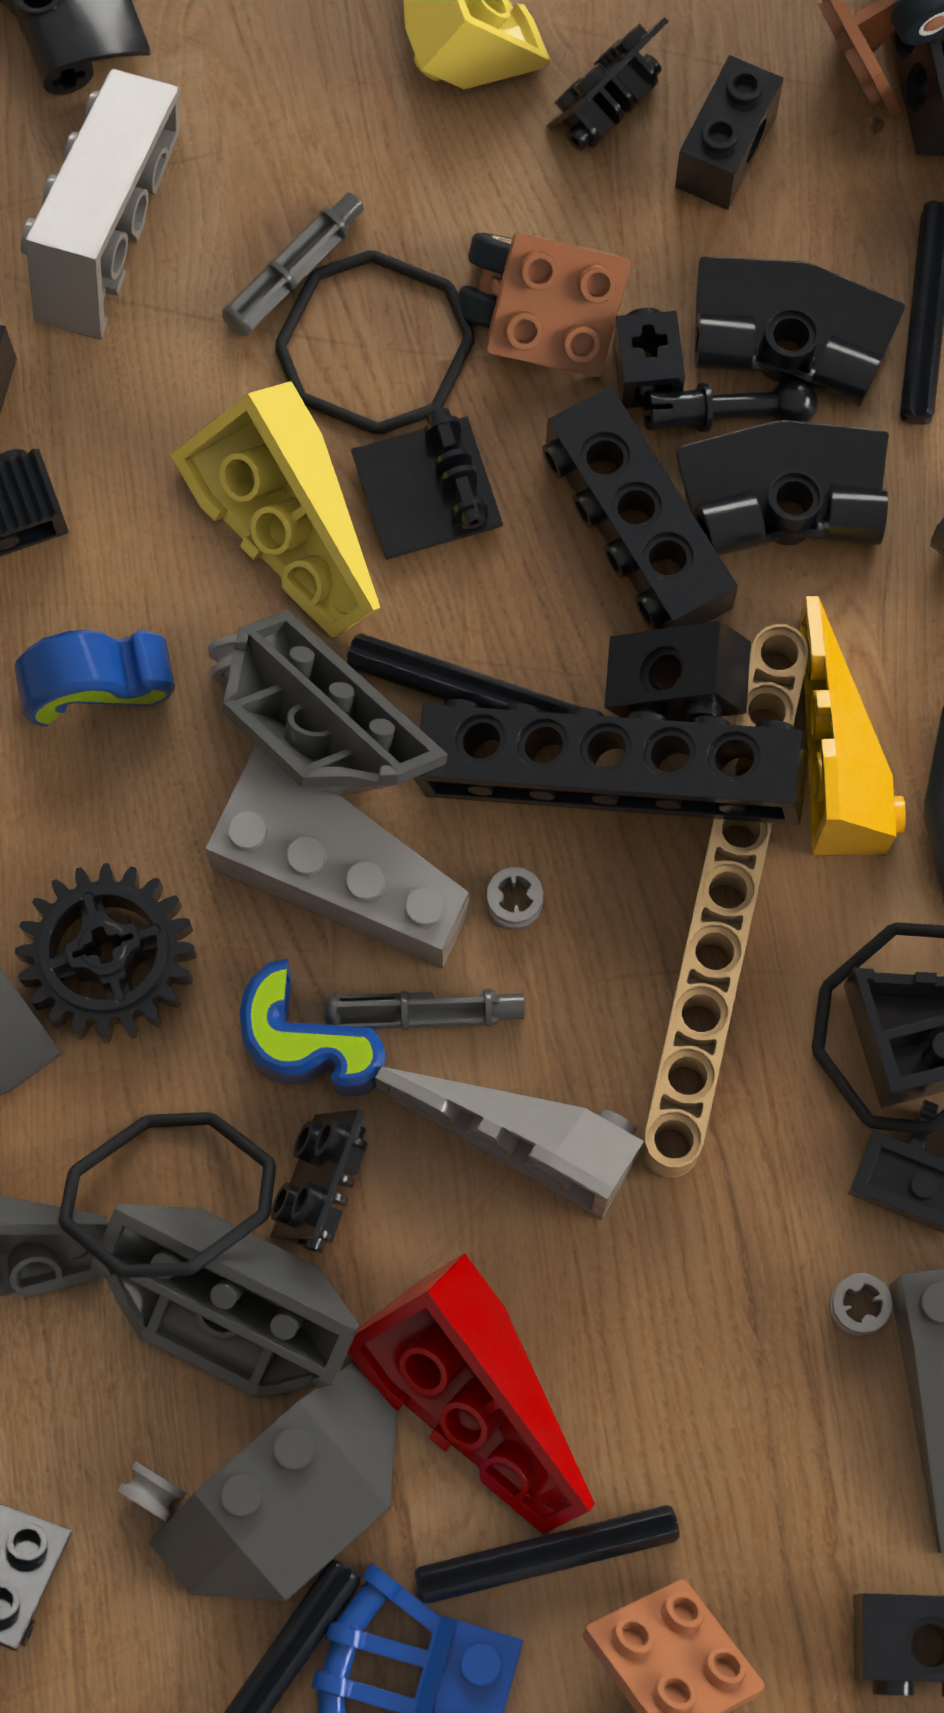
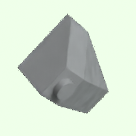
[375,1067,644,1219]

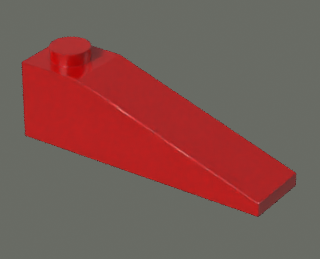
[348,1253,595,1534]

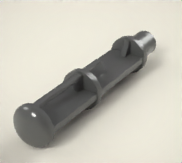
[222,192,364,336]
[324,988,524,1030]

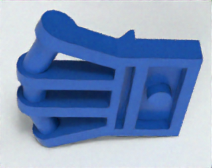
[311,1563,523,1713]

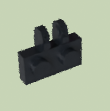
[848,1100,944,1233]

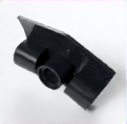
[0,0,151,95]
[694,256,905,406]
[676,420,889,556]

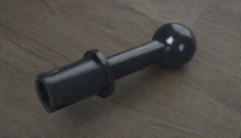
[643,379,818,432]

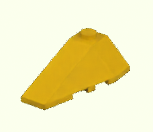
[799,596,906,856]

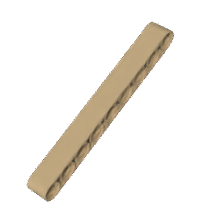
[641,624,808,1178]

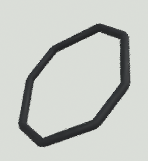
[275,251,475,434]
[812,922,944,1135]
[59,1112,276,1278]

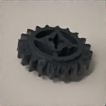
[15,863,197,1043]

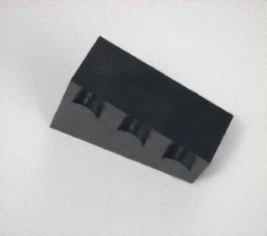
[844,968,944,1108]

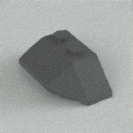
[222,610,448,795]
[93,1203,360,1398]
[149,1361,397,1601]

